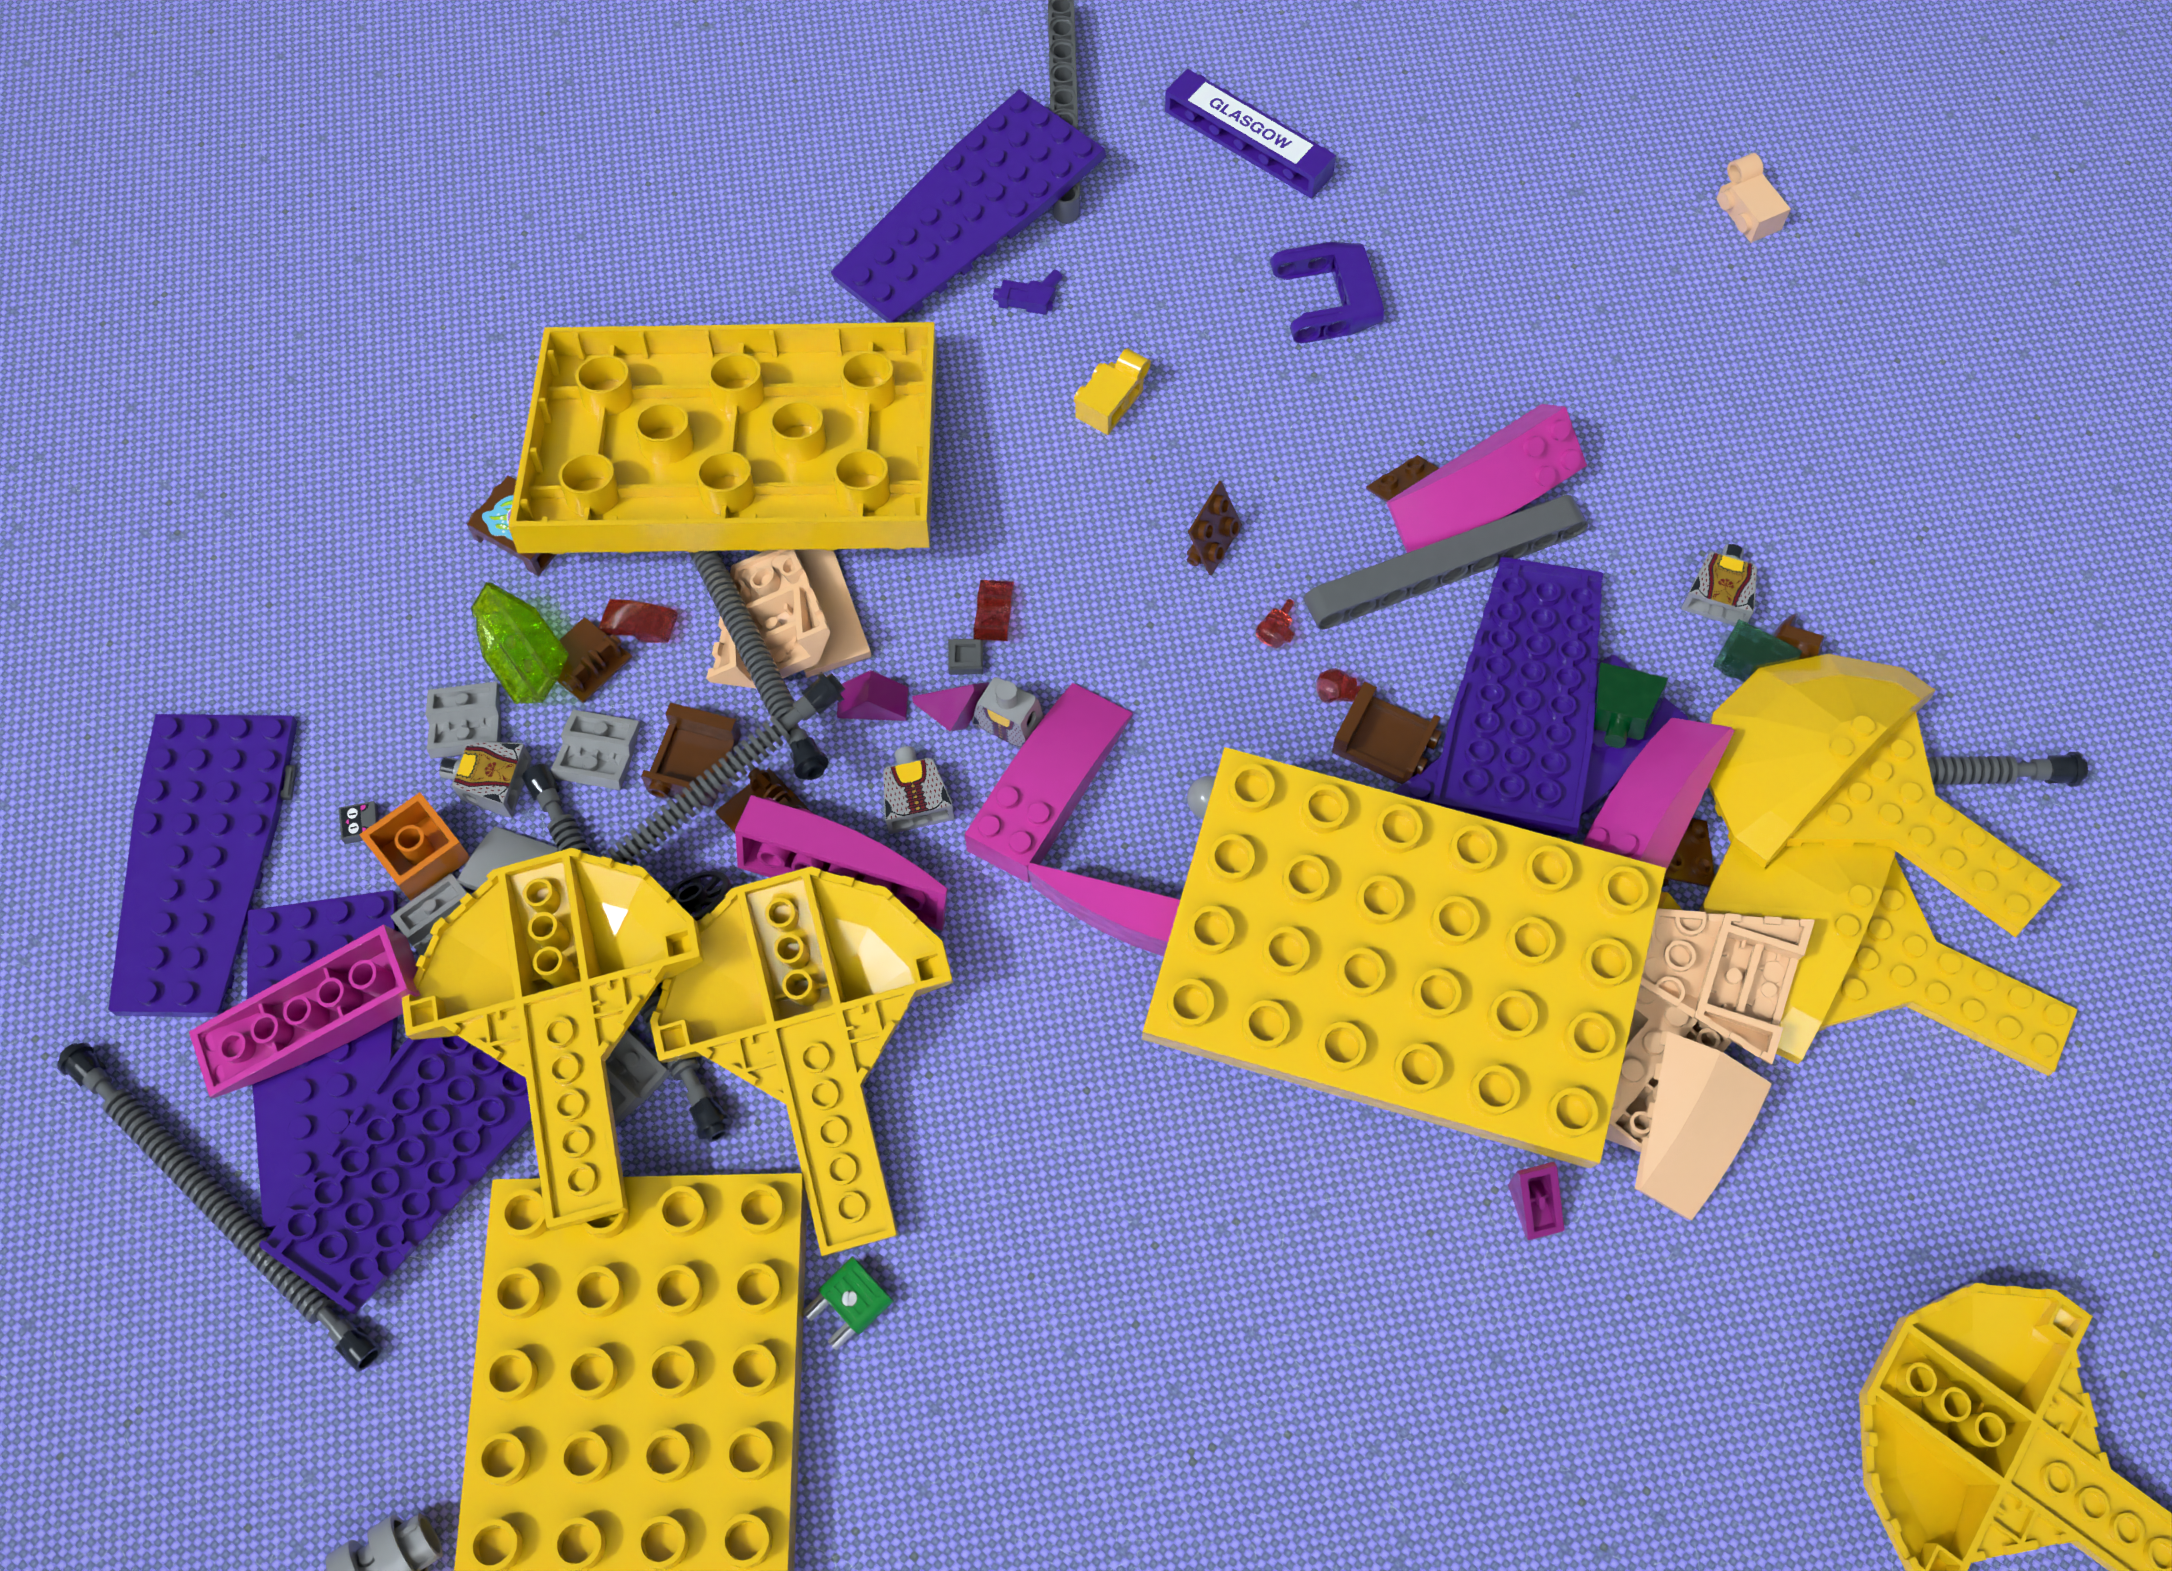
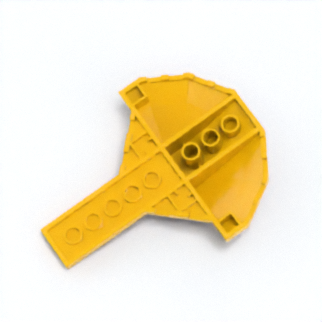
[1707,654,2062,938]
[1699,843,2078,1076]
[402,848,704,1231]
[650,866,954,1256]
[1859,1283,2172,1571]

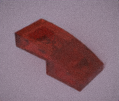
[973,580,1014,641]
[598,599,678,643]

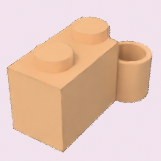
[1716,153,1791,243]

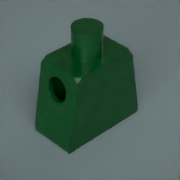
[1594,662,1668,748]

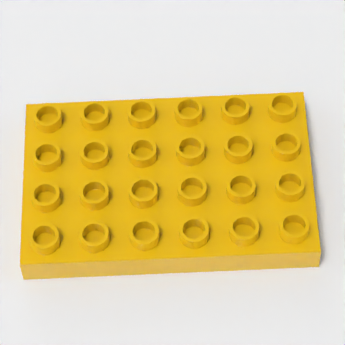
[508,322,937,554]
[1142,747,1666,1169]
[454,1173,808,1571]

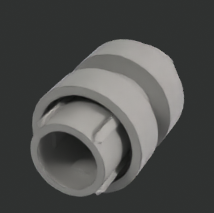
[325,1513,443,1571]

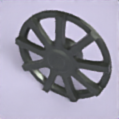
[667,871,733,921]

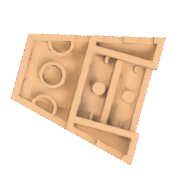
[706,550,831,689]
[1640,908,1815,1065]
[1634,1031,1772,1220]

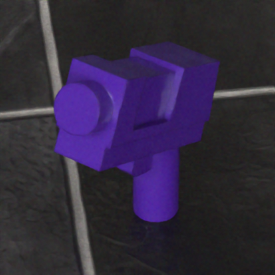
[993,269,1063,315]

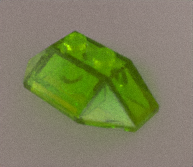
[471,582,569,704]

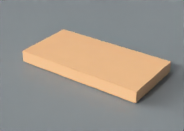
[796,549,872,678]

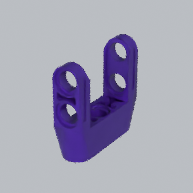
[1270,242,1384,344]

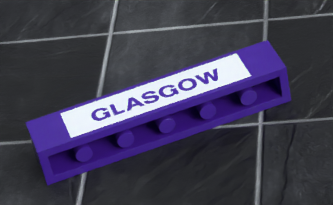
[1165,68,1336,199]

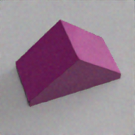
[837,670,909,721]
[912,682,989,732]
[1508,1162,1565,1241]

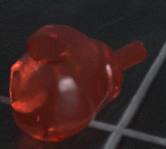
[1255,599,1295,649]
[1316,668,1377,703]

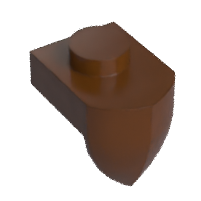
[1770,613,1824,661]

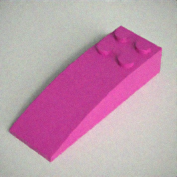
[1386,404,1587,553]
[964,683,1133,883]
[1582,718,1734,872]
[735,795,948,930]
[1027,863,1180,957]
[189,924,421,1098]

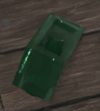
[1713,619,1802,682]

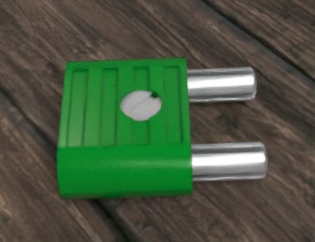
[802,1256,894,1350]

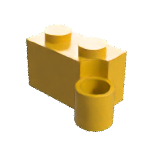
[1074,348,1151,435]

